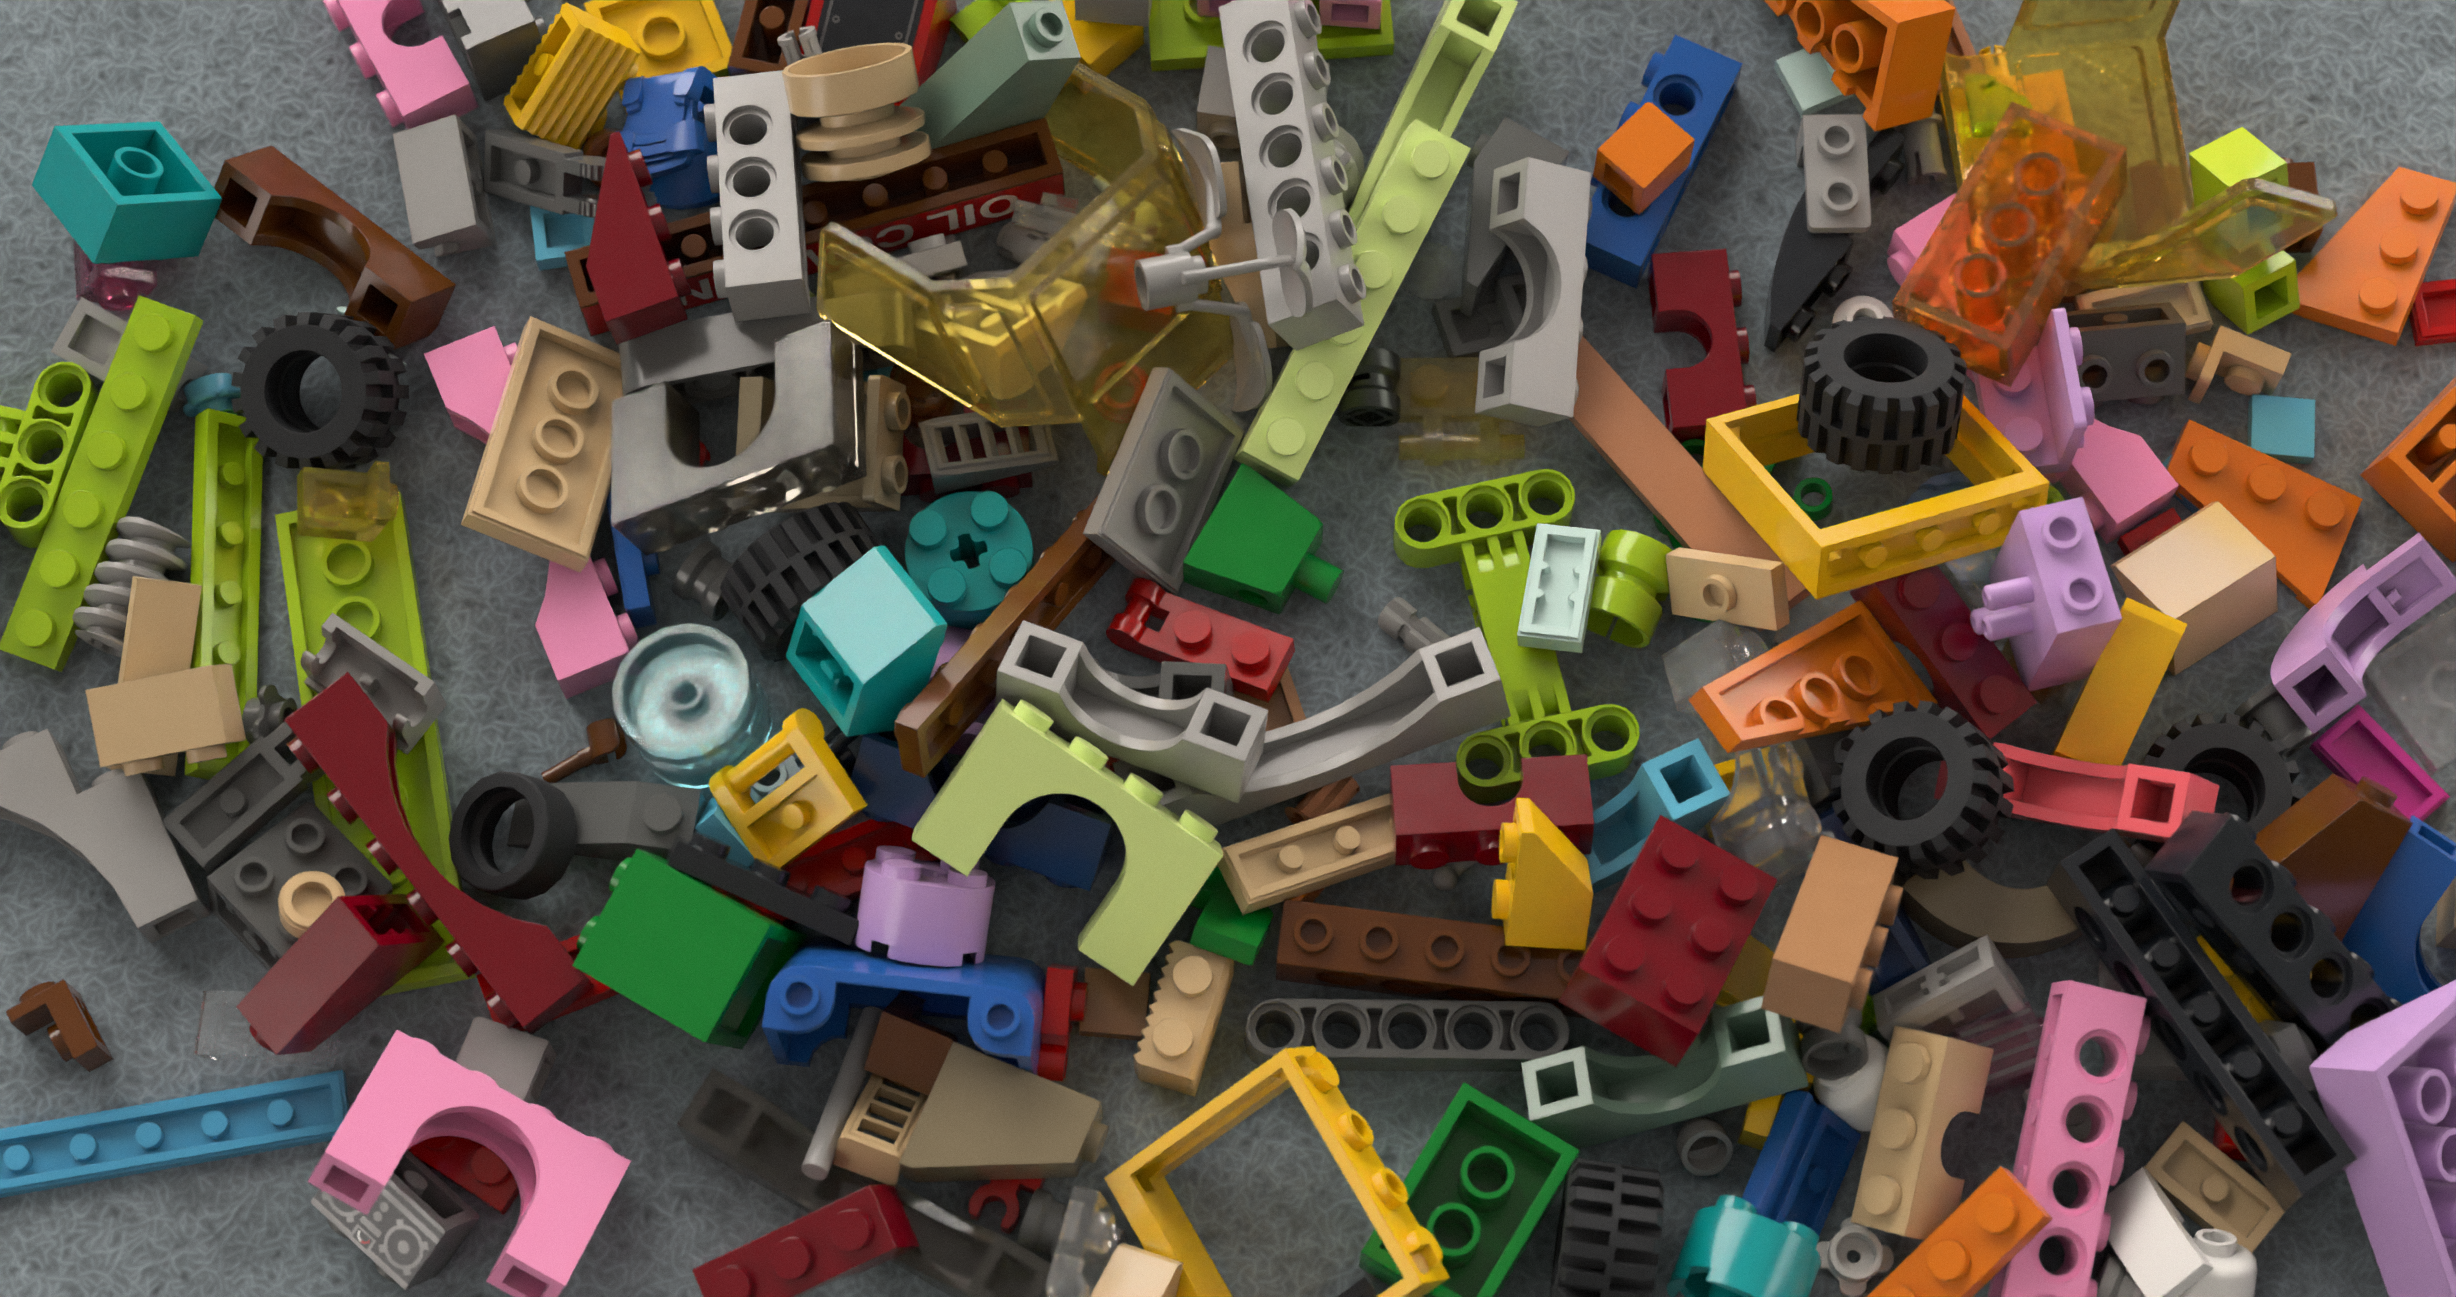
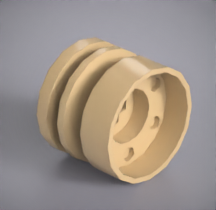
[782,43,932,182]

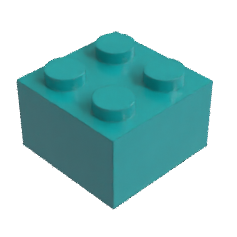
[32,121,223,264]

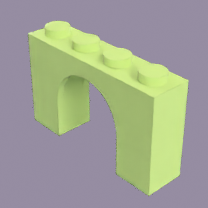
[912,698,1223,986]

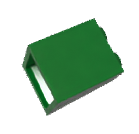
[572,849,807,1049]

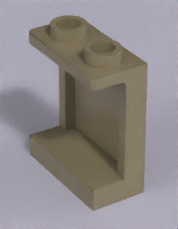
[733,375,911,513]

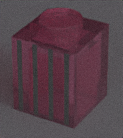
[1951,1001,2045,1099]

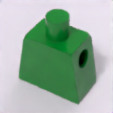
[1183,463,1344,614]

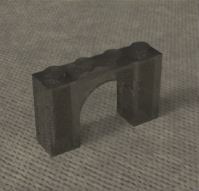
[611,319,867,556]

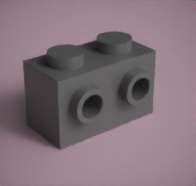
[2046,302,2186,409]

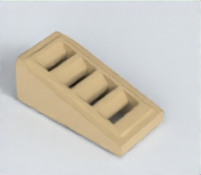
[833,1073,929,1187]

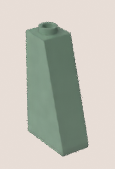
[900,0,1081,149]

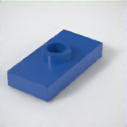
[606,488,661,628]

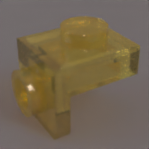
[297,461,399,542]

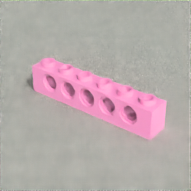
[1987,980,2151,1297]

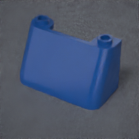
[762,936,1046,1075]

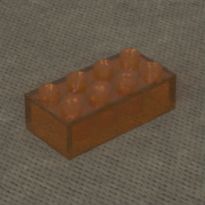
[1892,102,2128,387]

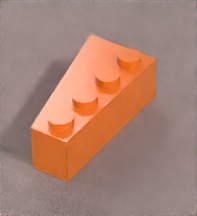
[1764,0,1956,132]

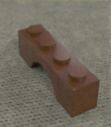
[214,145,456,351]

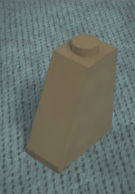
[899,1041,1109,1182]

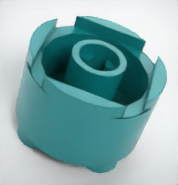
[905,491,1035,630]
[1667,1195,1822,1297]

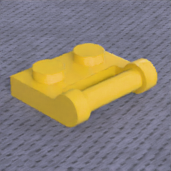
[709,708,867,869]

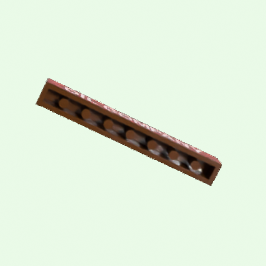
[564,118,1066,337]

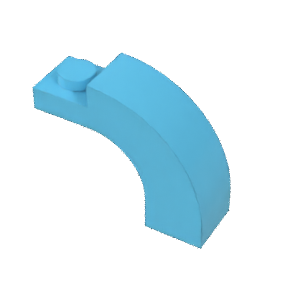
[1506,738,1730,894]

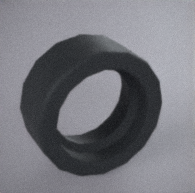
[449,771,578,900]

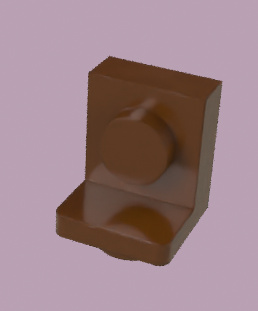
[6,979,113,1072]

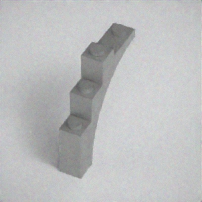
[0,729,211,943]

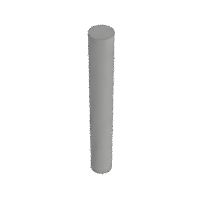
[801,1006,883,1180]

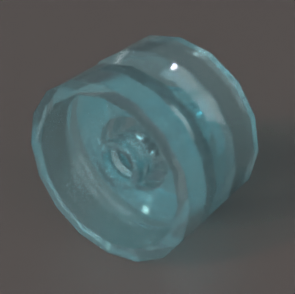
[612,623,772,789]

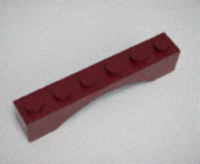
[284,672,594,1035]

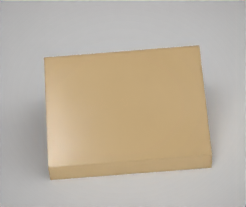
[2110,501,2278,676]

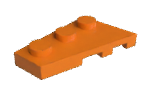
[2291,167,2456,346]
[2166,419,2363,610]

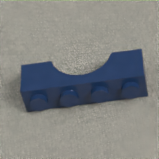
[851,731,1116,891]

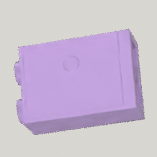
[1970,497,2122,691]

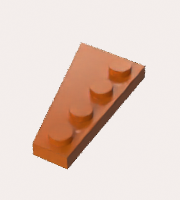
[1689,600,1938,753]

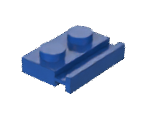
[1742,1090,1861,1236]

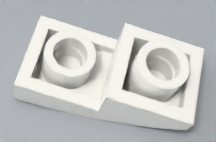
[2104,1167,2214,1297]

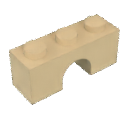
[1851,1025,1994,1240]

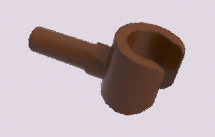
[541,718,627,783]

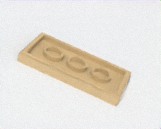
[461,316,633,573]

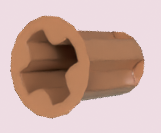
[1285,776,1360,824]

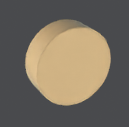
[278,871,345,938]

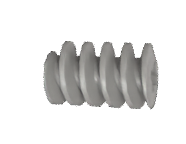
[72,516,191,658]

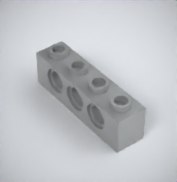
[704,70,811,322]

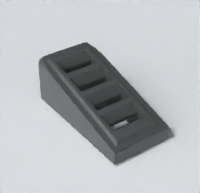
[918,403,1059,495]

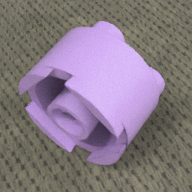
[854,845,995,967]

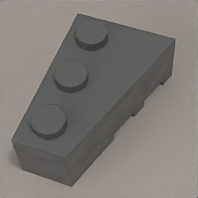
[437,0,548,102]

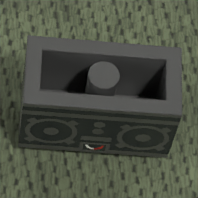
[311,1150,480,1290]

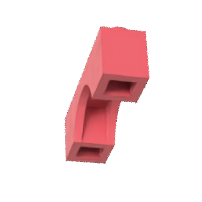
[1934,742,2219,843]

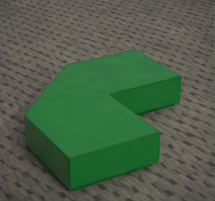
[1189,865,1274,966]

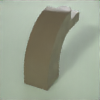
[1900,836,2132,958]

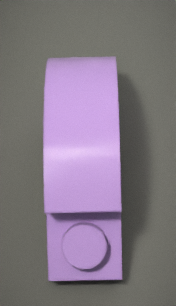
[2270,533,2456,734]

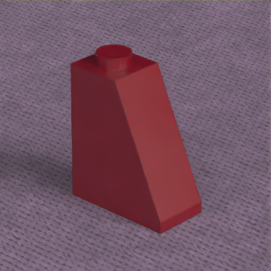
[236,894,445,1055]

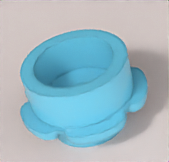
[183,373,241,417]

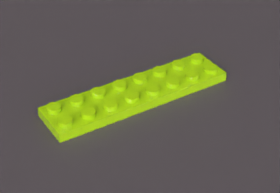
[275,491,476,996]

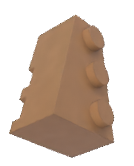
[1761,835,1904,1033]

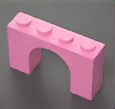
[307,1030,631,1297]

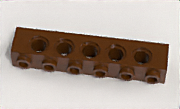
[1276,899,1593,1019]

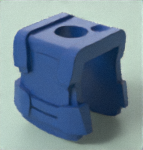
[616,66,720,210]

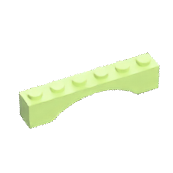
[1347,0,1518,229]
[1233,119,1471,487]

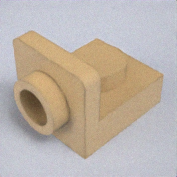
[2185,325,2292,404]

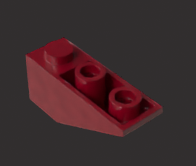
[586,131,692,344]

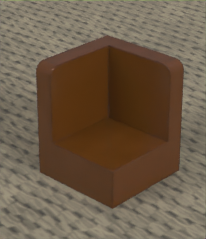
[864,990,958,1096]

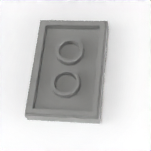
[1083,367,1245,595]

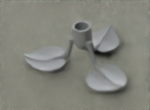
[1134,128,1313,412]

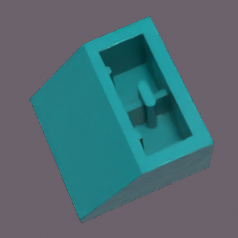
[786,546,948,737]

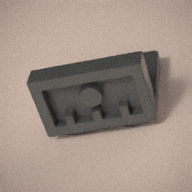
[207,802,393,971]

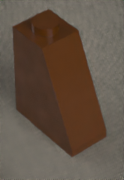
[2230,774,2413,942]

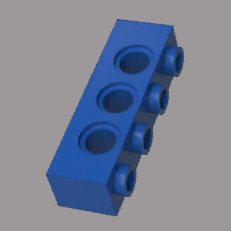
[1585,34,1742,289]

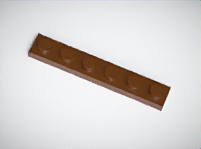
[894,493,1116,778]

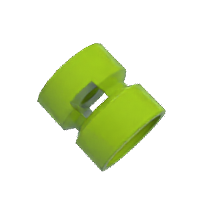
[1586,529,1673,648]

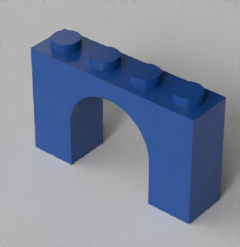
[2341,815,2456,1005]

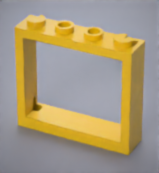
[1703,394,2050,600]
[1104,1046,1450,1297]

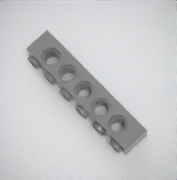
[1218,0,1366,351]

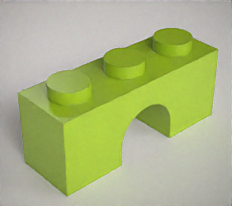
[2189,127,2300,335]

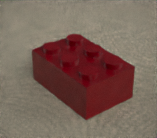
[1558,815,1778,1067]

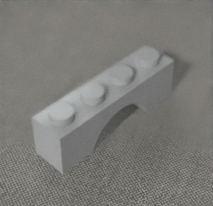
[1475,157,1592,427]
[995,620,1268,803]

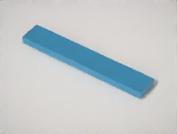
[0,1070,350,1198]

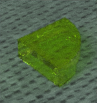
[1964,73,2037,139]

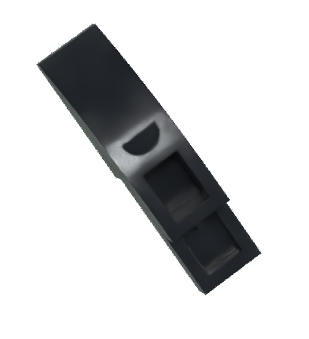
[1764,128,1906,352]

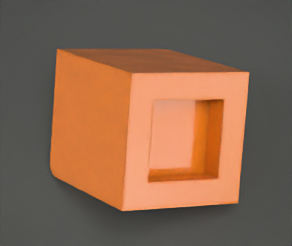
[1593,102,1695,215]

